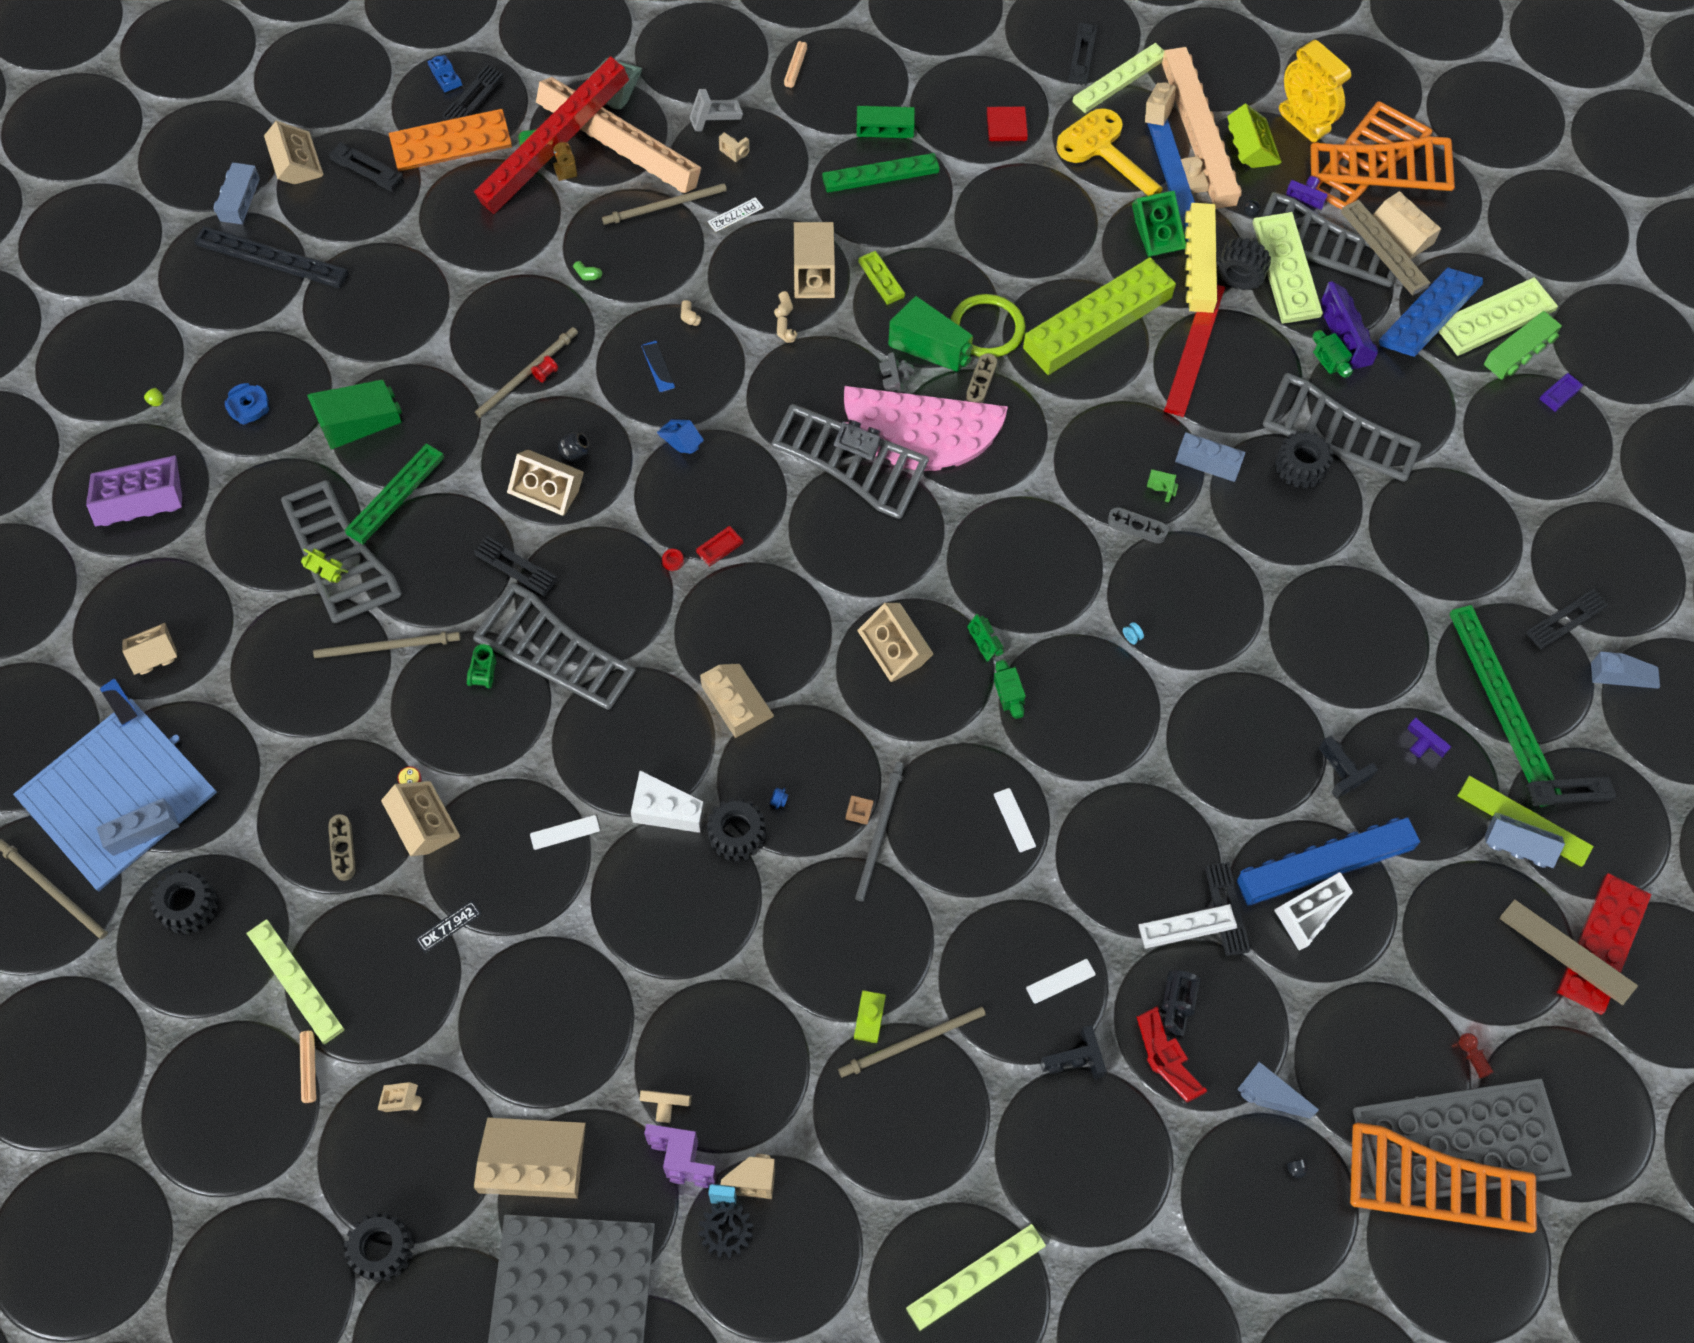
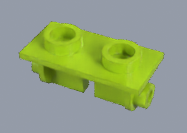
[301,548,349,583]

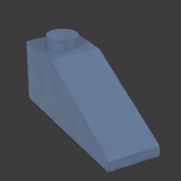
[1591,652,1660,688]
[1238,1062,1319,1119]

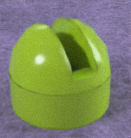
[144,388,164,407]

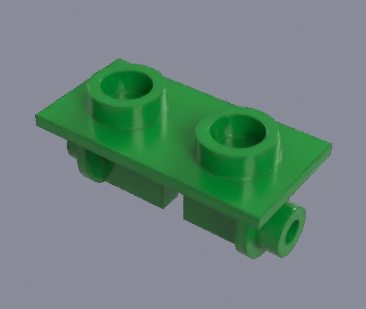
[967,614,1004,662]

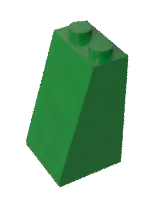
[888,296,973,372]
[307,380,402,450]

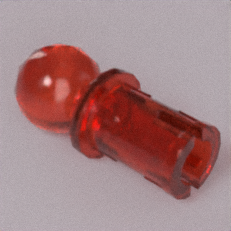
[1459,1033,1493,1079]

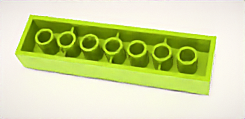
[1023,258,1176,375]

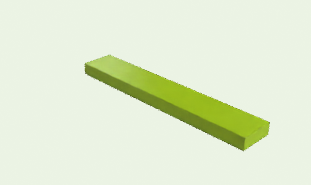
[1457,776,1594,867]

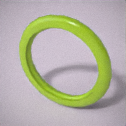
[950,294,1026,357]

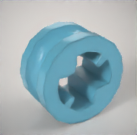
[1123,622,1144,644]

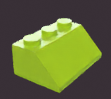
[1227,103,1282,168]

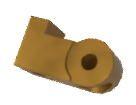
[553,142,577,181]

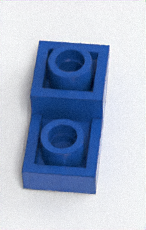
[427,55,462,92]

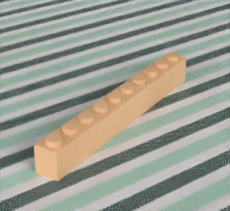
[1162,47,1242,209]
[536,77,701,193]

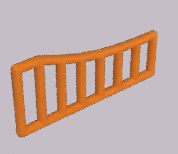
[1316,101,1432,210]
[1310,136,1455,191]
[1350,1122,1537,1233]

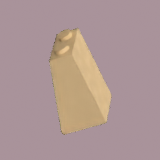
[794,222,835,298]

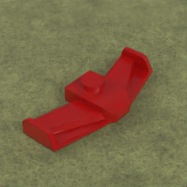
[1137,1006,1207,1102]

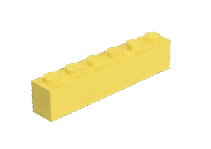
[1185,203,1217,313]

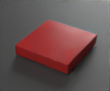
[987,107,1028,141]

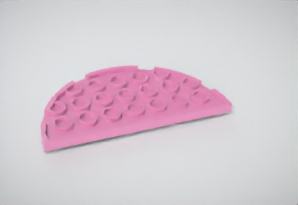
[844,386,1007,471]

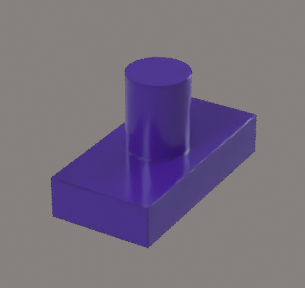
[1286,176,1328,210]
[1407,717,1451,758]

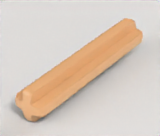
[784,41,807,88]
[300,1031,316,1103]

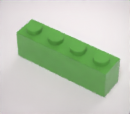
[1484,310,1562,380]

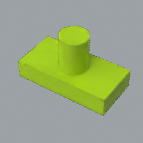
[854,990,886,1043]

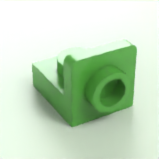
[1147,469,1178,503]

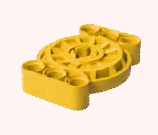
[1279,40,1351,142]

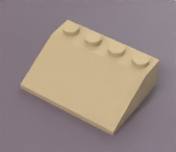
[474,1118,586,1199]

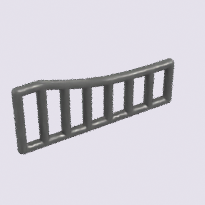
[1253,192,1396,287]
[1263,373,1421,482]
[771,404,929,519]
[281,480,402,623]
[473,583,636,710]

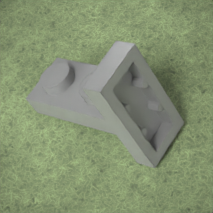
[690,89,743,131]

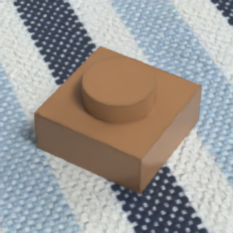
[846,796,874,825]

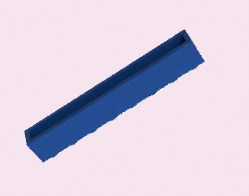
[1236,818,1420,906]

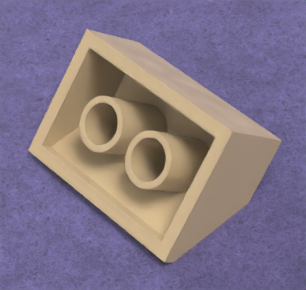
[264,121,323,184]
[1372,191,1441,260]
[507,450,584,515]
[857,603,933,682]
[700,664,774,738]
[381,781,460,856]

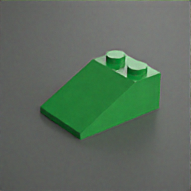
[1132,190,1186,257]

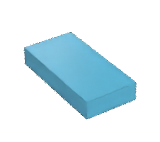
[709,1184,737,1206]

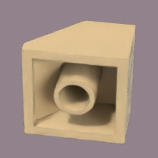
[122,623,177,675]
[721,1154,775,1199]

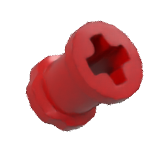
[531,356,558,383]

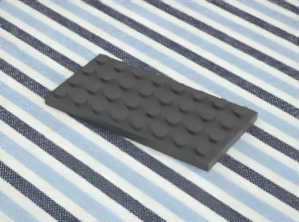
[1352,1079,1572,1203]

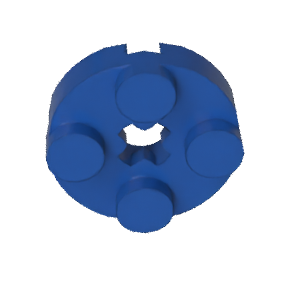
[225,383,269,424]

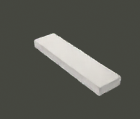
[1139,904,1237,948]

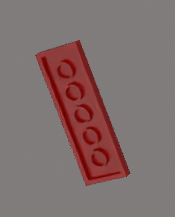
[1557,873,1652,1015]

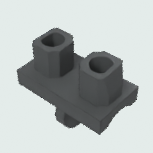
[879,352,914,393]

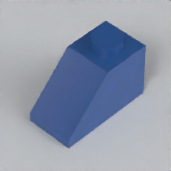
[657,419,704,454]

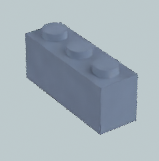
[214,163,260,225]
[1175,432,1246,482]
[96,798,179,856]
[1485,812,1565,868]

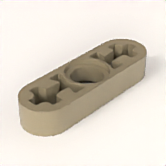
[966,354,997,403]
[328,815,356,881]

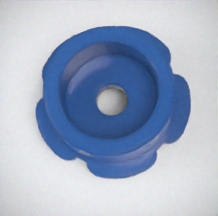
[770,787,788,809]

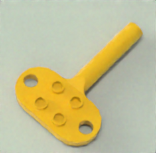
[1056,109,1162,196]

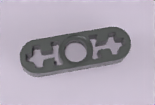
[1108,508,1168,543]

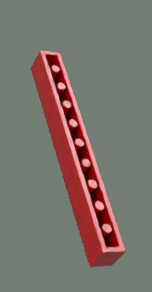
[474,56,629,214]

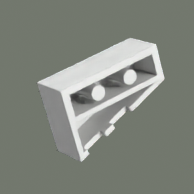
[631,771,705,833]
[1275,872,1353,950]

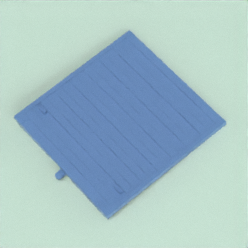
[13,699,217,892]

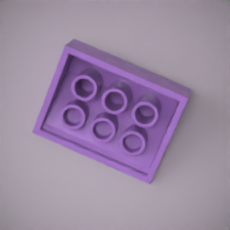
[86,455,182,527]

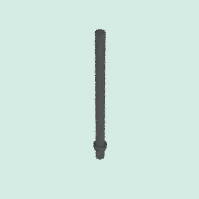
[855,762,904,901]

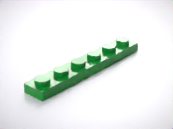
[822,153,939,193]
[345,443,444,545]

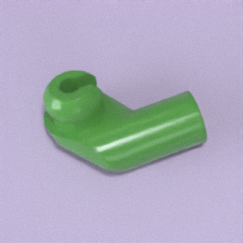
[573,261,602,281]

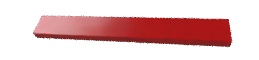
[1164,285,1225,417]

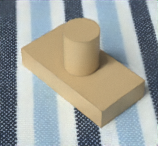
[1181,156,1209,194]
[378,1082,421,1112]
[640,1090,692,1123]

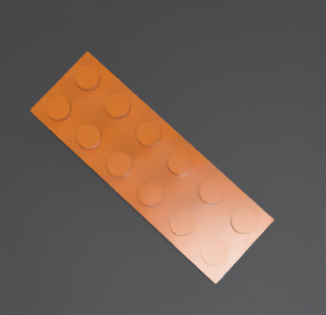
[389,109,512,172]

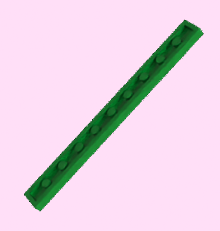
[1449,605,1562,807]

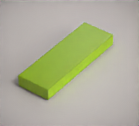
[858,250,905,305]

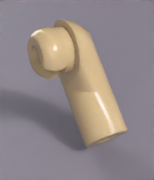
[681,300,701,326]

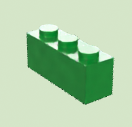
[856,106,914,138]

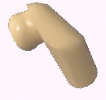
[774,291,793,318]
[777,317,797,343]

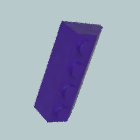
[1320,281,1378,370]

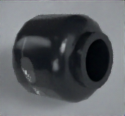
[558,431,589,462]

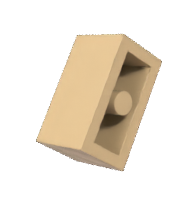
[1145,83,1176,126]

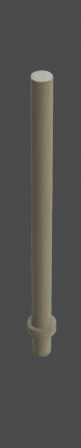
[602,183,727,225]
[475,327,578,418]
[313,631,461,658]
[0,839,108,939]
[838,1006,986,1078]

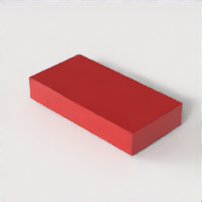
[696,526,743,567]

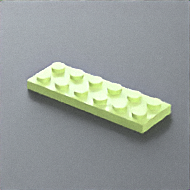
[1253,212,1322,324]
[1438,277,1558,356]

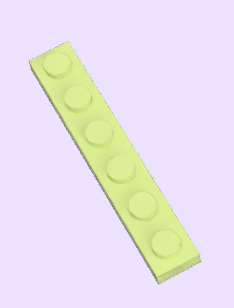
[1073,43,1164,113]
[247,919,345,1045]
[906,1224,1046,1331]

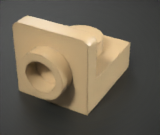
[719,132,749,162]

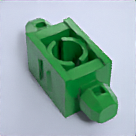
[1313,330,1353,378]
[994,660,1026,719]

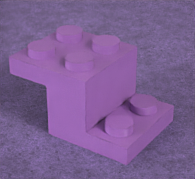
[644,1124,717,1188]

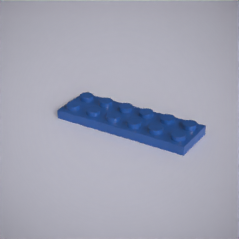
[1379,268,1483,357]

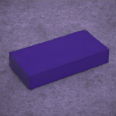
[1540,373,1583,412]

